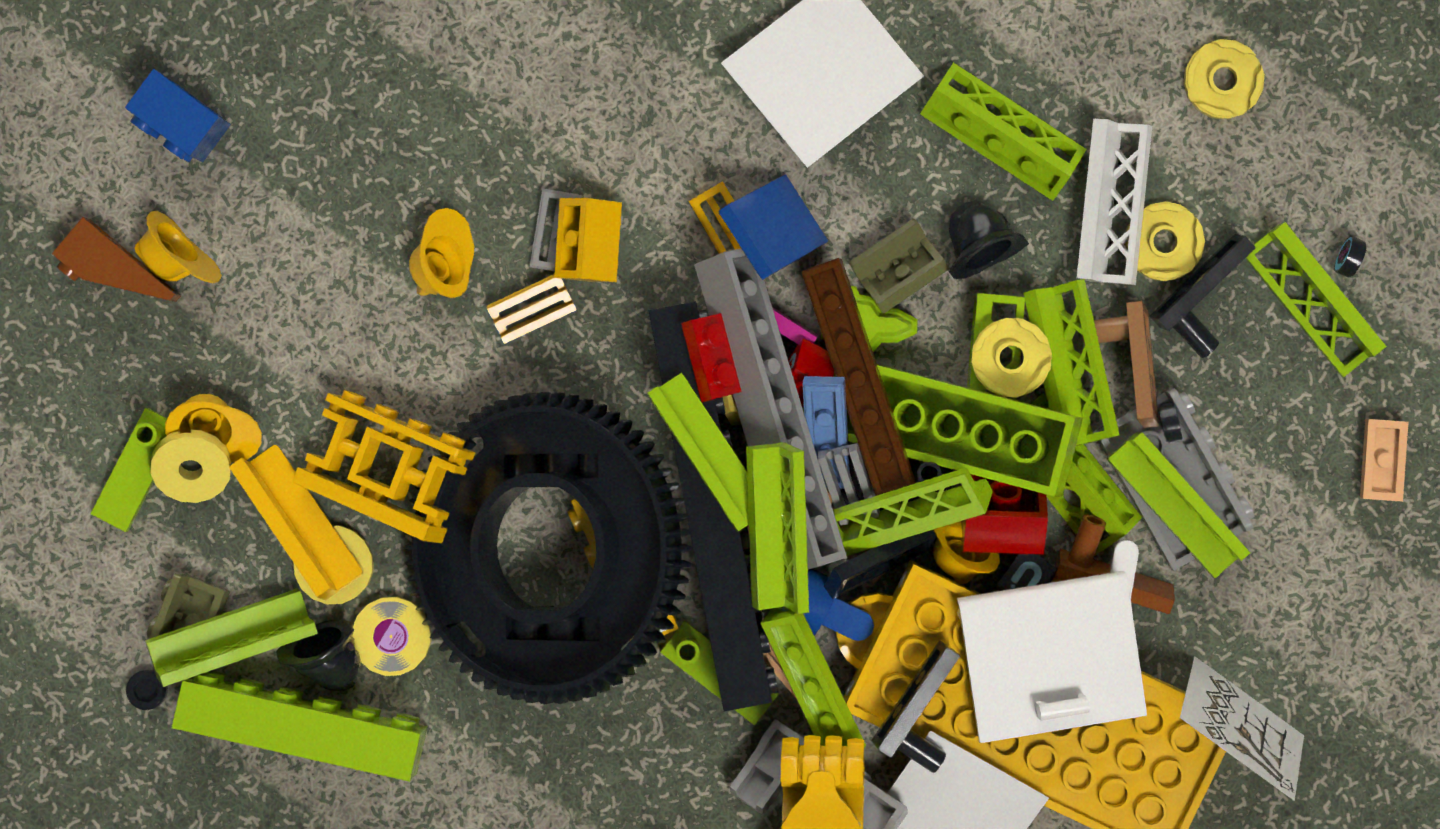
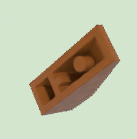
[52,217,181,302]

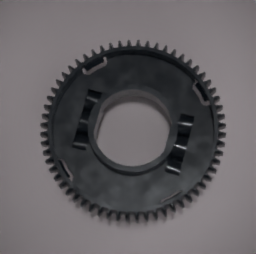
[403,392,692,704]

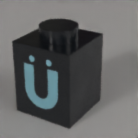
[994,554,1057,591]

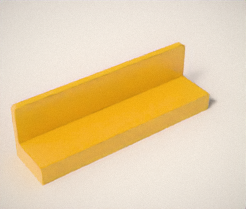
[229,445,363,600]

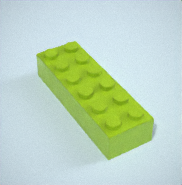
[846,364,1083,497]
[172,670,428,782]

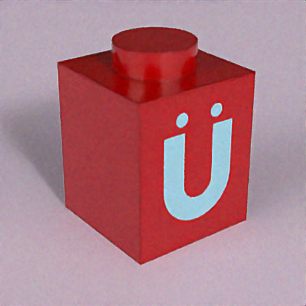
[788,338,834,408]

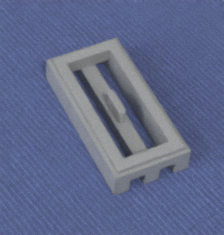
[529,188,582,271]
[818,443,880,526]

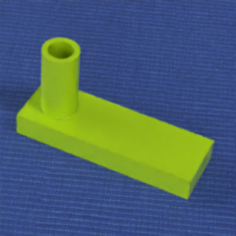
[90,408,167,532]
[660,620,779,726]

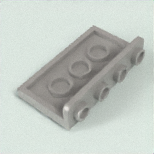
[1094,388,1255,571]

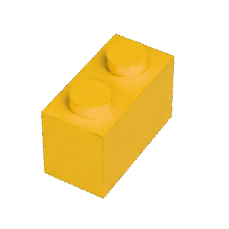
[554,198,622,282]

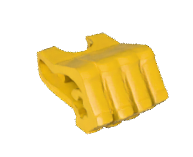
[780,735,865,829]

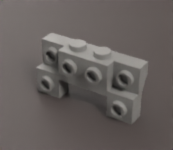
[729,719,908,829]

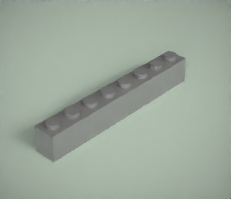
[694,248,847,569]

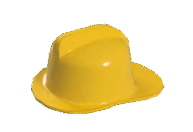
[409,208,474,298]
[134,211,222,283]
[165,394,262,462]
[933,521,1000,585]

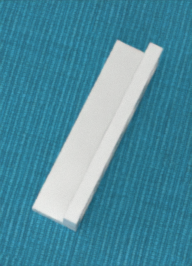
[1077,119,1152,285]

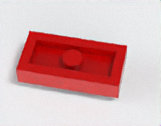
[681,313,742,402]

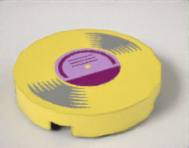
[352,596,432,676]

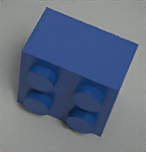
[125,69,231,163]

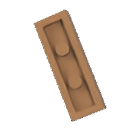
[1082,301,1160,428]

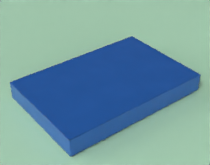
[719,174,828,280]

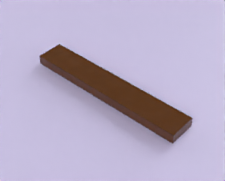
[801,258,916,496]

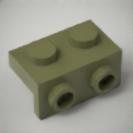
[849,219,949,314]
[146,573,230,648]

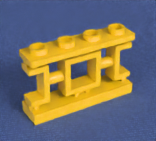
[292,390,475,543]

